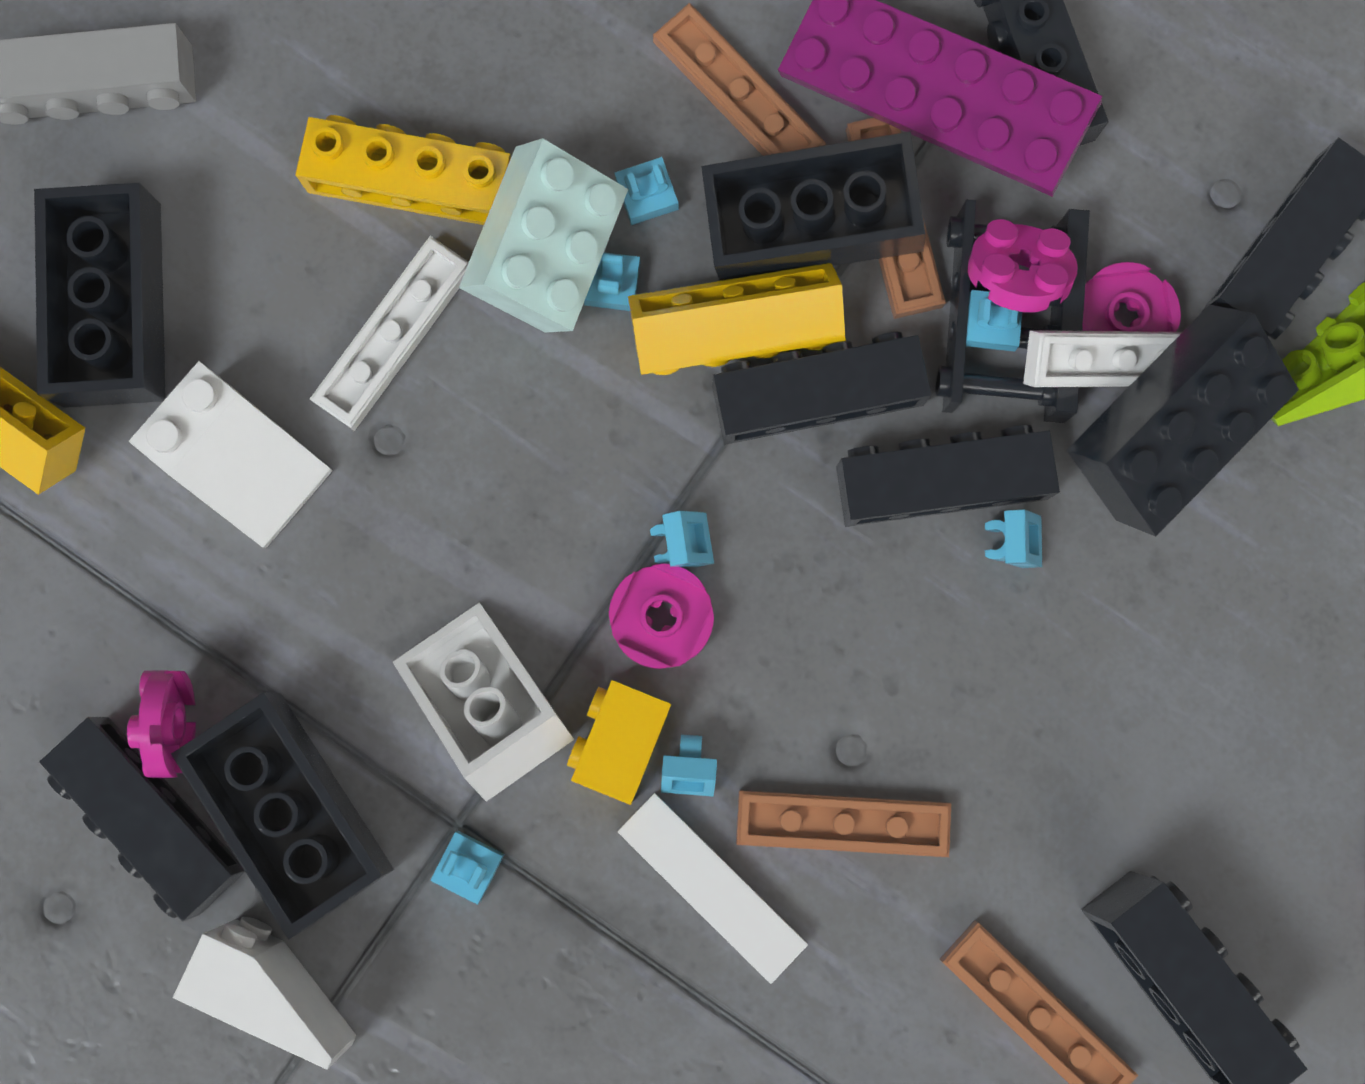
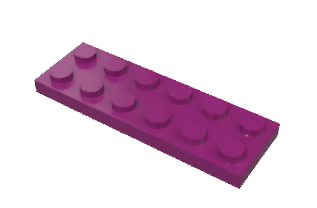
[778,0,1102,197]

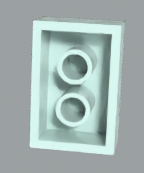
[459,138,628,333]

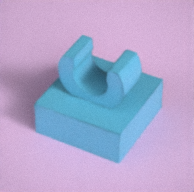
[614,157,679,225]
[584,252,641,311]
[966,290,1022,352]
[985,509,1042,568]
[650,511,714,567]
[661,734,717,796]
[430,831,505,905]

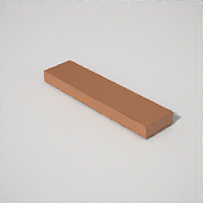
[653,3,826,156]
[846,118,946,319]
[736,790,951,857]
[939,921,1138,1084]

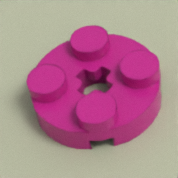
[968,219,1078,312]
[1082,262,1181,332]
[609,563,714,669]
[127,670,196,778]

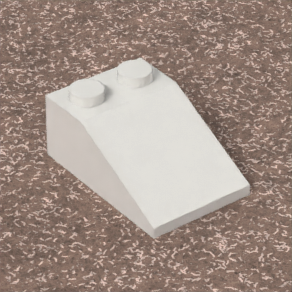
[129,361,333,549]
[393,602,574,802]
[173,917,356,1070]

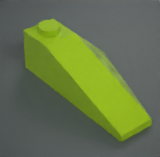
[1271,282,1365,426]

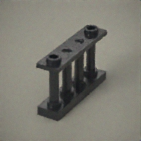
[935,199,1090,423]

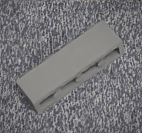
[0,23,196,125]

